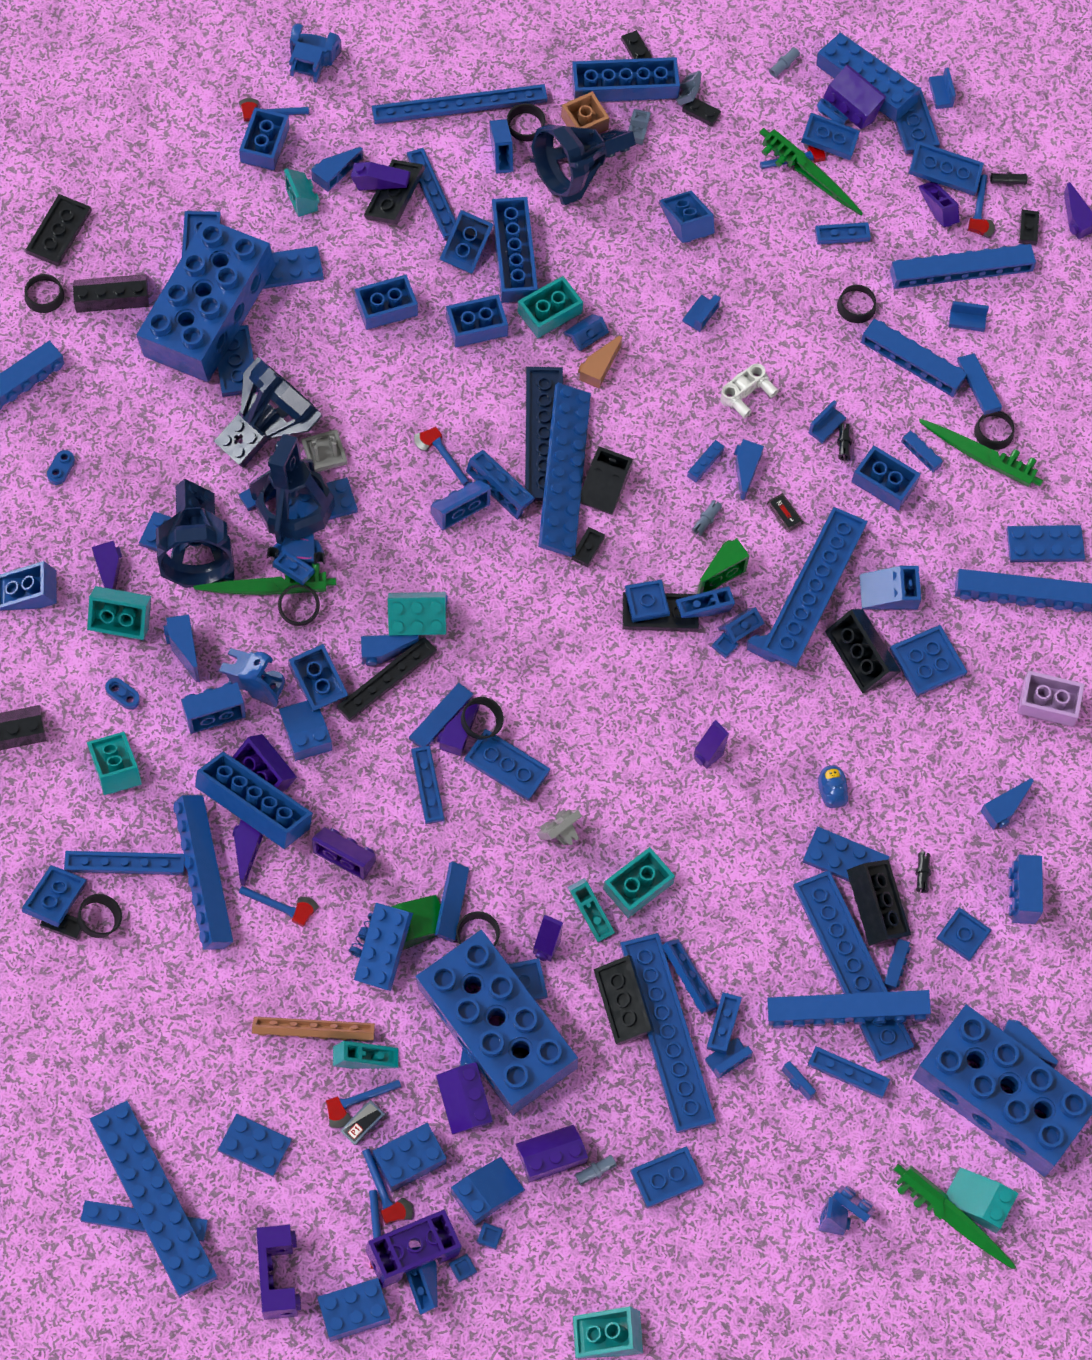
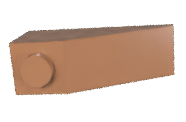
[578,336,622,388]

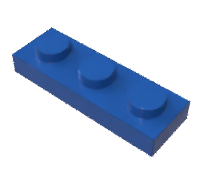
[815,222,871,245]
[707,992,742,1054]

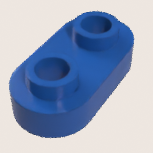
[817,98,848,125]
[47,450,75,485]
[105,678,140,709]

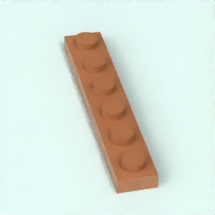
[252,1017,375,1041]

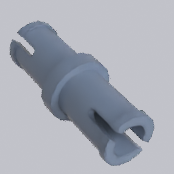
[769,47,800,78]
[692,500,722,536]
[575,1155,617,1186]

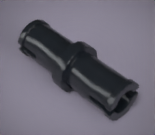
[990,172,1028,186]
[837,423,852,461]
[915,852,931,893]

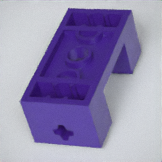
[365,1209,462,1288]
[256,1224,301,1320]

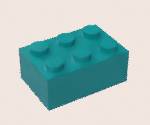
[517,276,583,339]
[87,586,151,640]
[388,592,447,636]
[603,847,675,918]

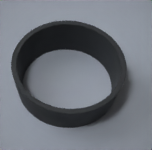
[507,103,545,142]
[24,274,64,313]
[837,285,876,323]
[974,411,1015,450]
[278,584,320,626]
[461,697,504,740]
[77,894,122,938]
[456,911,500,946]

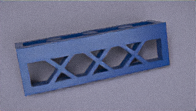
[466,450,535,520]

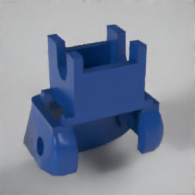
[289,24,342,83]
[219,648,285,707]

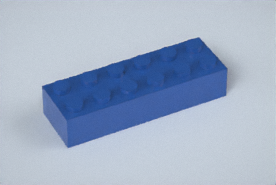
[816,32,920,122]
[571,57,680,102]
[491,197,538,303]
[195,751,313,849]

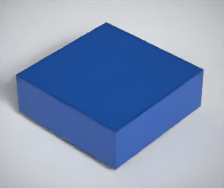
[711,632,738,659]
[477,1222,503,1250]
[449,1254,477,1283]

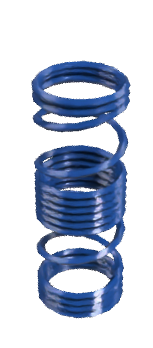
[349,913,373,958]

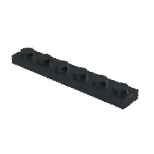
[337,637,437,722]

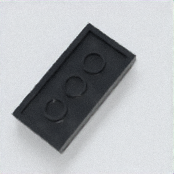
[364,159,425,225]
[25,194,92,267]
[622,592,699,632]
[593,955,654,1045]

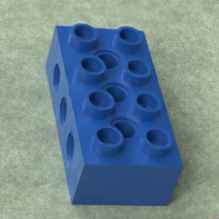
[136,218,276,383]
[416,929,578,1116]
[912,1004,1092,1177]

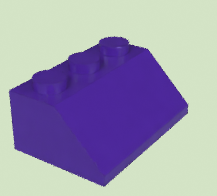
[823,65,886,129]
[232,734,297,792]
[312,827,376,880]
[436,1062,493,1135]
[515,1124,588,1183]

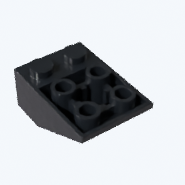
[580,446,633,515]

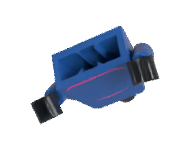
[267,534,325,567]

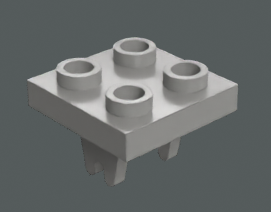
[301,429,348,472]
[536,809,582,845]

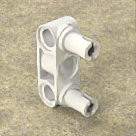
[720,364,779,418]

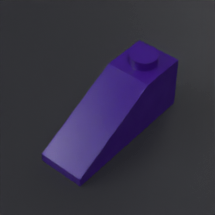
[351,162,411,191]
[919,182,960,227]
[1064,182,1092,240]
[92,540,122,590]
[437,704,480,756]
[694,720,729,769]
[232,820,263,886]
[533,915,563,962]

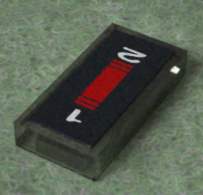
[767,493,803,533]

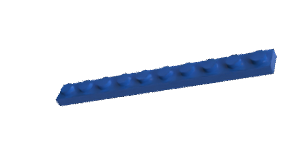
[372,84,548,124]

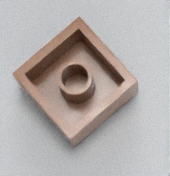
[561,91,610,134]

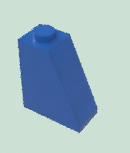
[489,119,514,174]

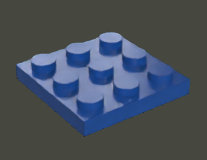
[890,625,967,697]

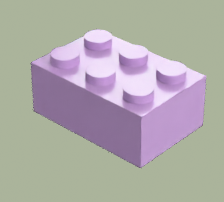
[1017,670,1084,727]

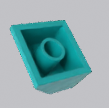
[284,168,320,217]

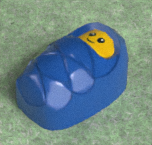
[818,765,848,808]

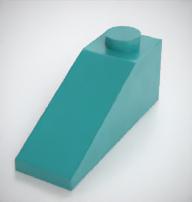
[567,878,615,942]
[333,1041,398,1069]

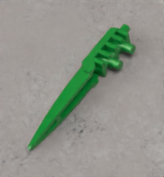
[760,128,863,216]
[919,418,1043,487]
[193,563,336,595]
[893,1164,1016,1269]

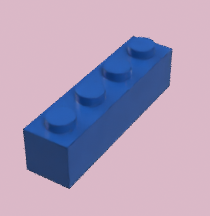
[901,430,943,473]
[687,440,725,483]
[884,939,911,991]

